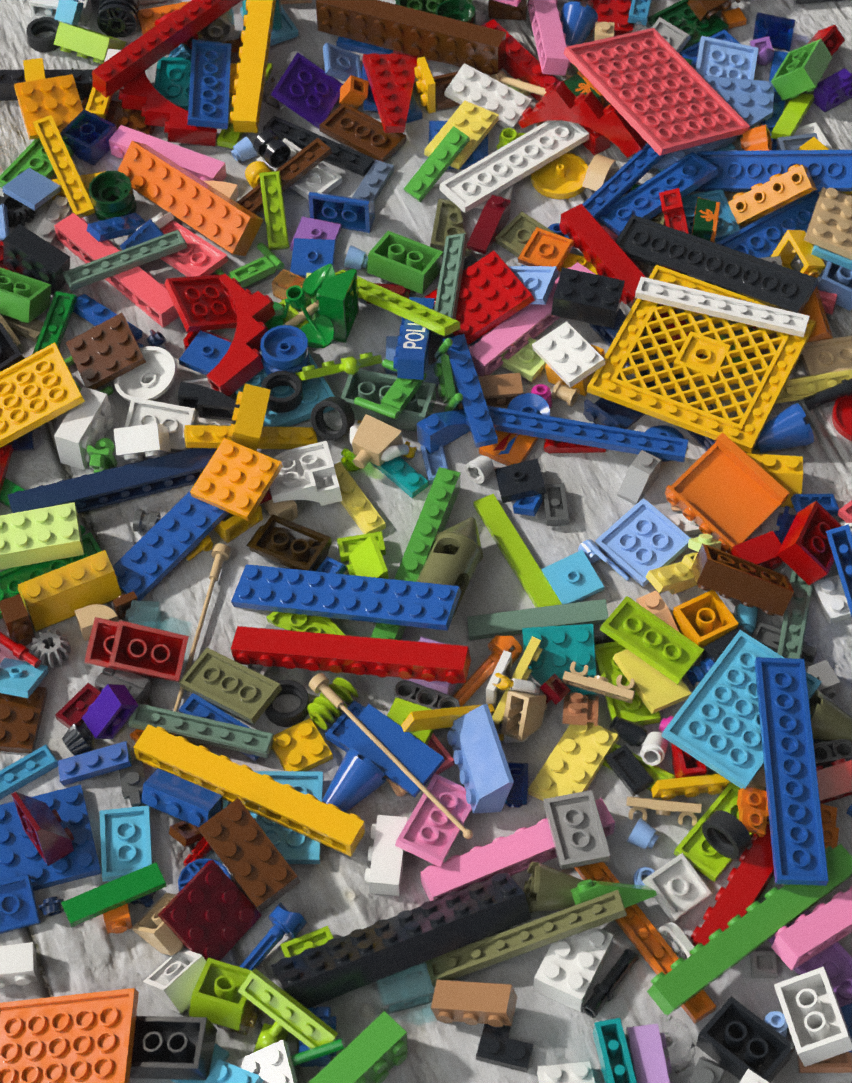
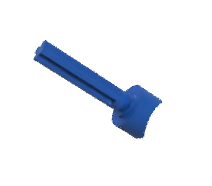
[239,902,307,970]

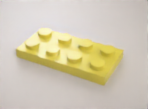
[424,100,499,170]
[528,722,619,801]

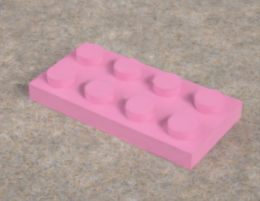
[395,774,472,867]

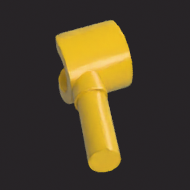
[185,534,213,561]

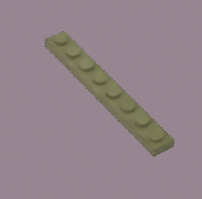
[426,890,627,987]

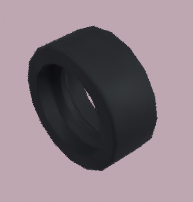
[26,17,60,52]
[261,371,303,413]
[311,397,355,440]
[265,680,309,727]
[702,810,751,859]

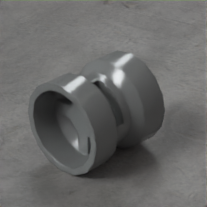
[133,509,161,532]

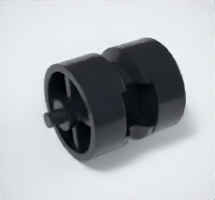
[253,130,291,168]

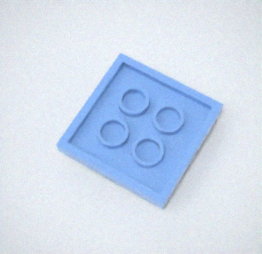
[695,36,758,80]
[595,498,691,587]

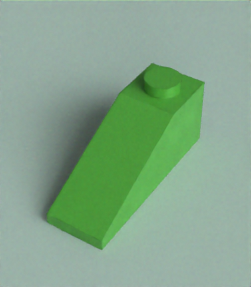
[571,879,657,908]

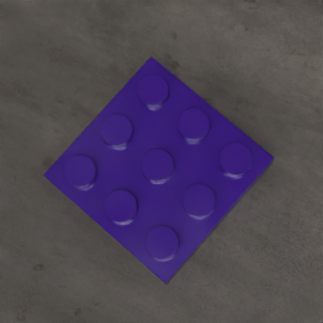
[270,52,343,129]

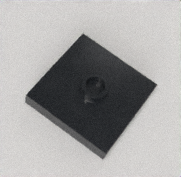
[494,458,546,503]

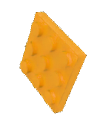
[14,74,88,140]
[190,438,283,521]

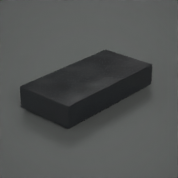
[605,745,654,797]

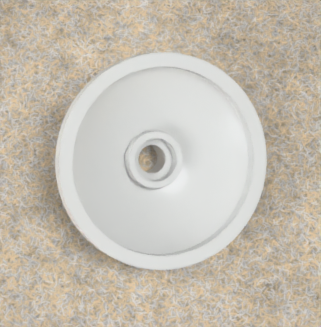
[114,346,177,402]

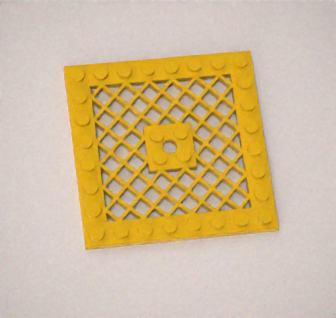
[587,265,816,453]

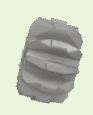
[30,628,71,669]

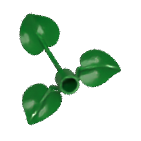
[264,263,336,348]

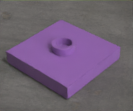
[290,216,341,251]

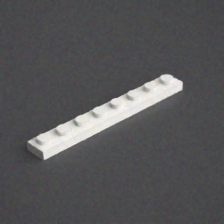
[635,277,809,338]

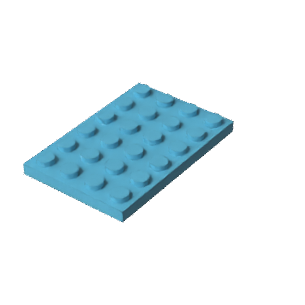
[662,630,822,789]

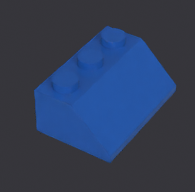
[308,192,375,233]

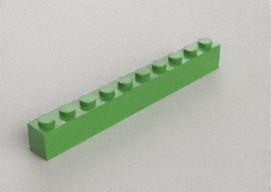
[371,467,461,640]
[647,843,852,1017]

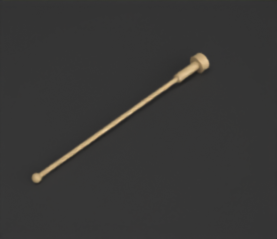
[173,543,231,712]
[308,673,473,839]

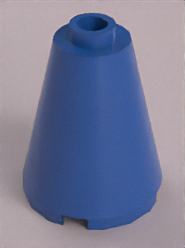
[560,1,598,46]
[753,403,814,453]
[322,748,388,813]

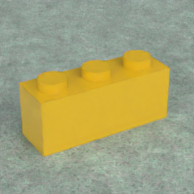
[228,383,271,451]

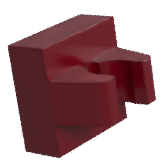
[540,673,571,705]

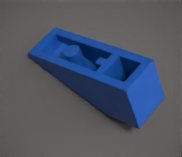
[417,409,471,454]

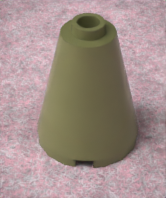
[809,690,852,742]
[524,861,583,913]

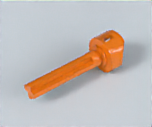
[452,635,523,707]

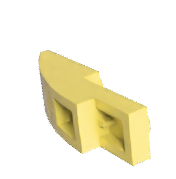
[646,550,722,595]

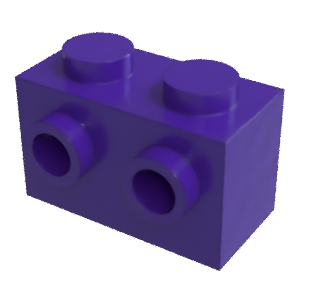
[813,68,852,112]
[82,684,139,739]

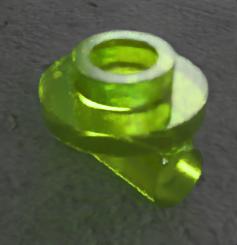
[341,448,361,472]

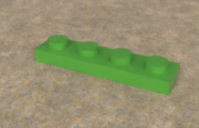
[404,126,470,202]

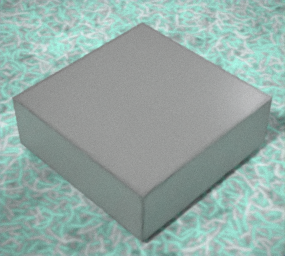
[750,951,779,978]

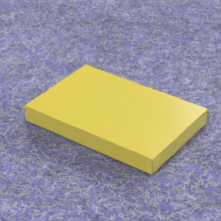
[613,649,692,714]

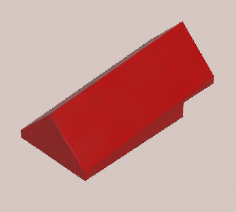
[84,617,189,682]

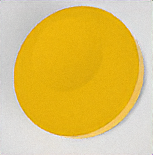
[531,152,588,199]

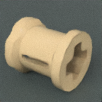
[551,380,580,407]

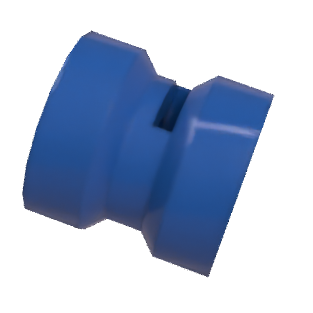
[687,658,714,687]

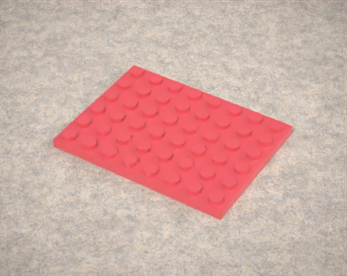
[563,28,751,156]

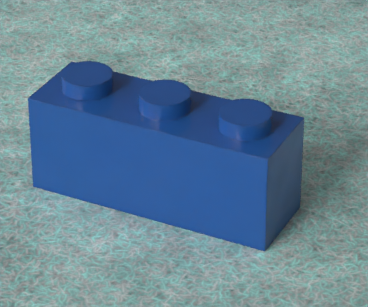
[141,768,223,827]

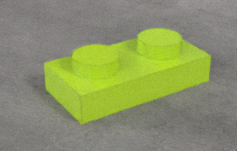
[337,531,386,562]
[280,926,334,958]

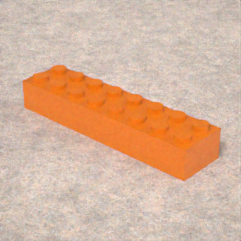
[118,141,263,256]

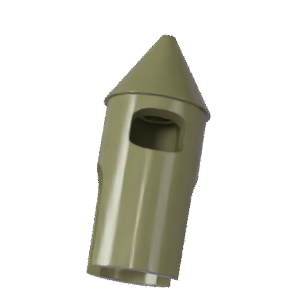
[416,517,483,619]

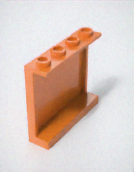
[665,432,789,554]

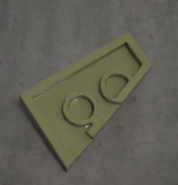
[430,198,471,257]

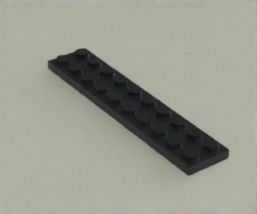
[616,215,818,314]

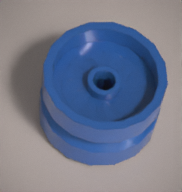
[260,325,310,375]

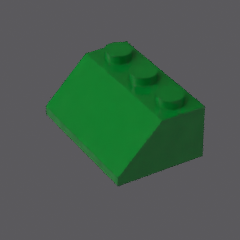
[316,269,359,343]

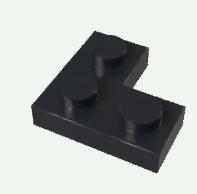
[476,1018,533,1073]

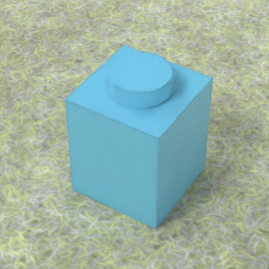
[54,0,84,26]

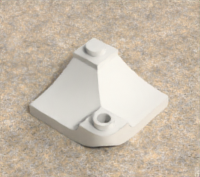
[270,441,343,506]

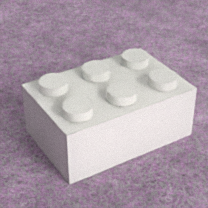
[54,387,114,470]
[533,927,614,1012]
[774,967,852,1067]

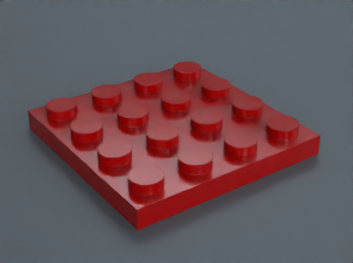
[425,251,535,345]

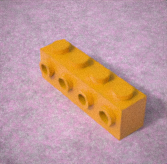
[728,164,817,226]

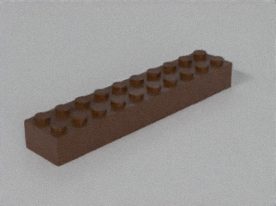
[316,0,506,75]

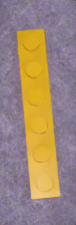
[33,115,95,218]
[184,425,318,449]

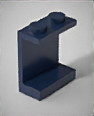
[583,376,645,429]

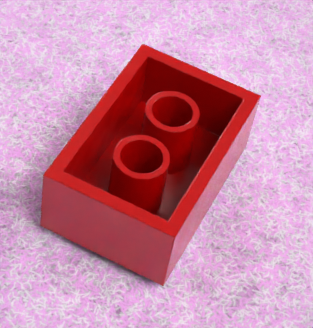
[777,501,842,585]

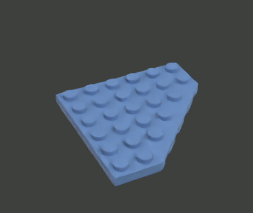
[652,76,774,169]

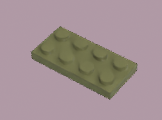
[178,648,282,725]

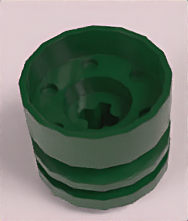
[435,0,476,24]
[89,171,137,221]

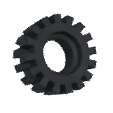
[0,193,35,228]

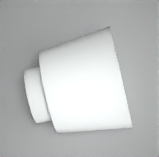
[465,456,493,484]

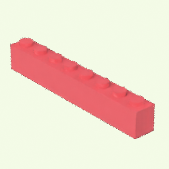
[54,213,179,328]

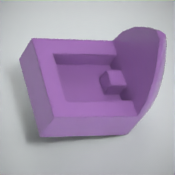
[750,36,774,66]

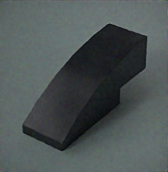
[177,382,239,421]

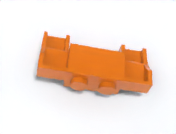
[737,787,839,849]

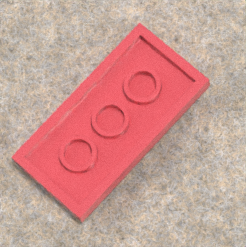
[160,220,228,277]

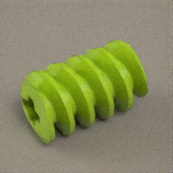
[307,677,358,730]

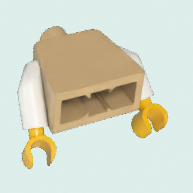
[350,414,417,469]
[492,673,547,743]

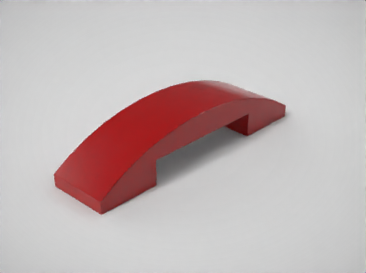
[659,188,689,234]

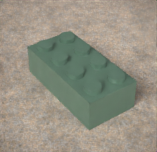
[341,369,436,432]

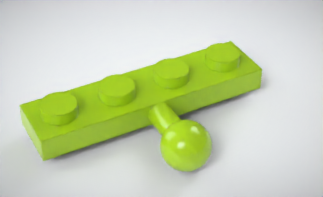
[295,352,382,381]
[238,968,339,1049]

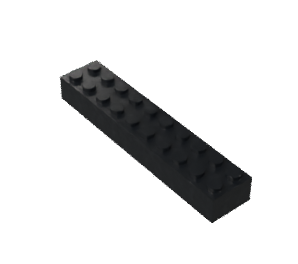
[271,872,531,1009]

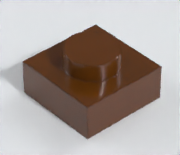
[112,591,140,620]
[169,821,203,847]

